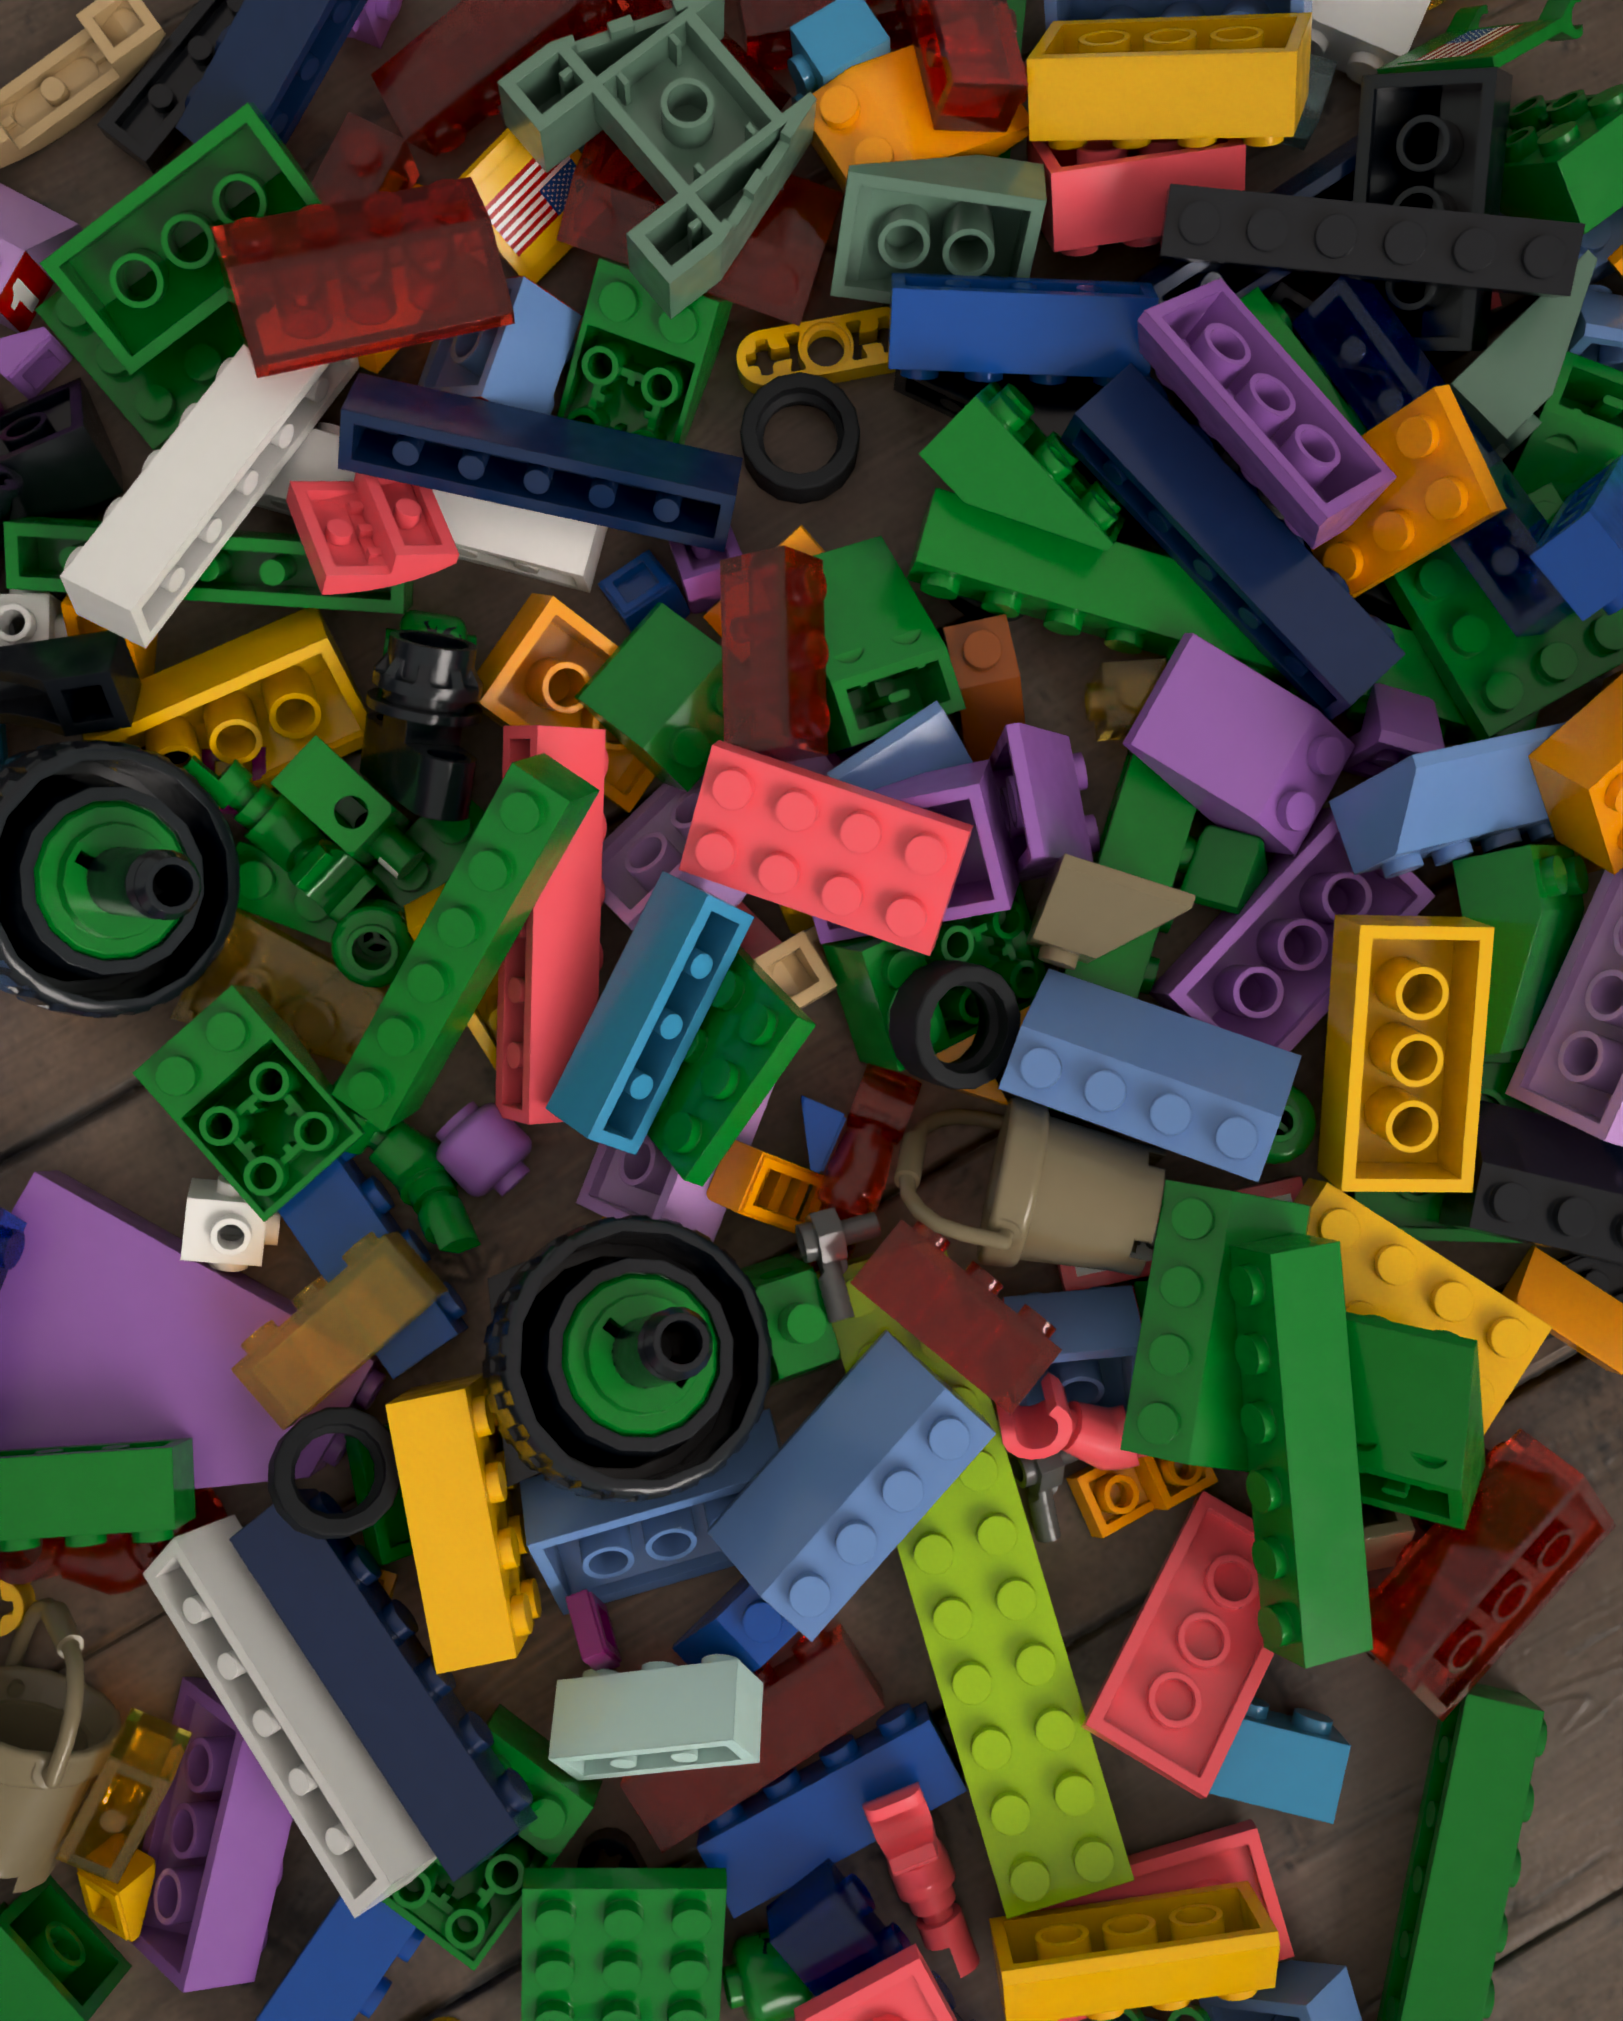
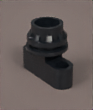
[359,630,484,821]

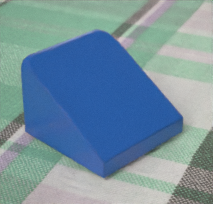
[597,549,690,633]
[801,1095,847,1173]

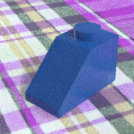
[672,1576,798,1673]

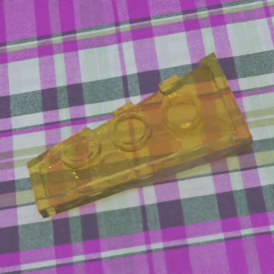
[170,908,388,1065]

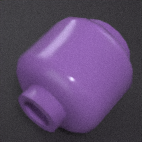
[435,1101,532,1197]

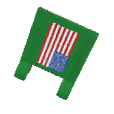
[1377,0,1583,74]

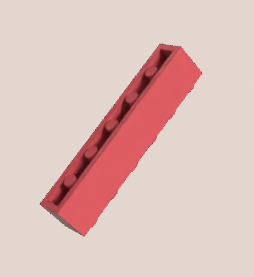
[495,725,609,1125]

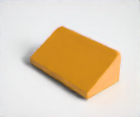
[1501,1246,1623,1375]

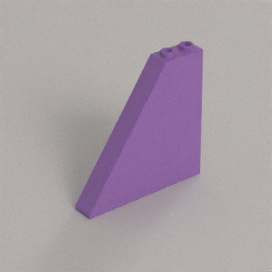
[0,1170,387,1489]

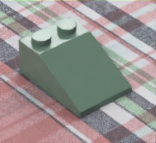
[830,155,1047,304]
[1450,250,1597,471]

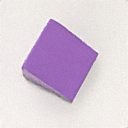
[0,327,73,400]

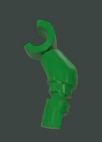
[182,756,378,924]
[332,1074,481,1253]

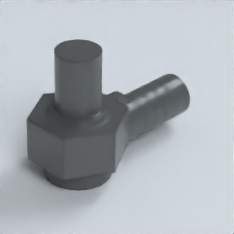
[795,1207,881,1323]
[1008,1450,1080,1543]

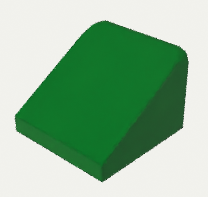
[1180,825,1268,914]

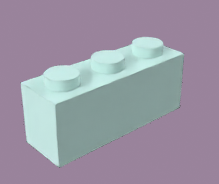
[548,1654,763,1781]

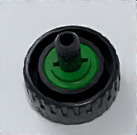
[0,740,240,1018]
[482,1215,773,1502]

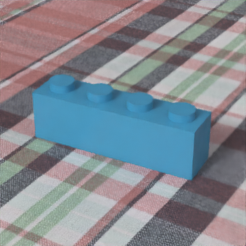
[546,871,754,1155]

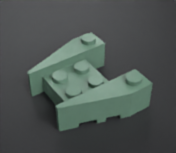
[497,0,817,319]

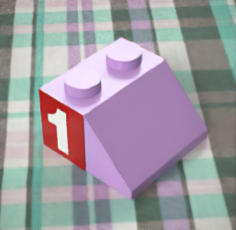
[0,183,83,333]

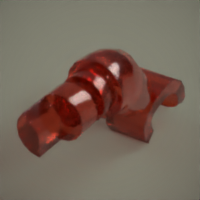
[800,1063,922,1274]
[0,1488,228,1596]

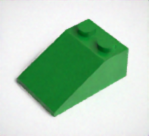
[1452,844,1589,1055]

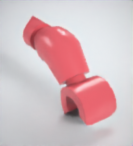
[993,1372,1147,1470]
[862,1782,980,1978]

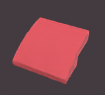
[286,473,459,595]

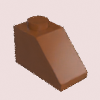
[941,614,1025,762]

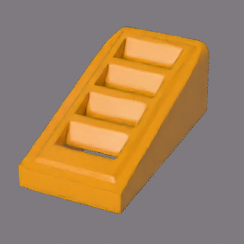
[707,1140,844,1233]

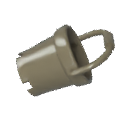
[894,1096,1166,1277]
[0,1597,122,1893]

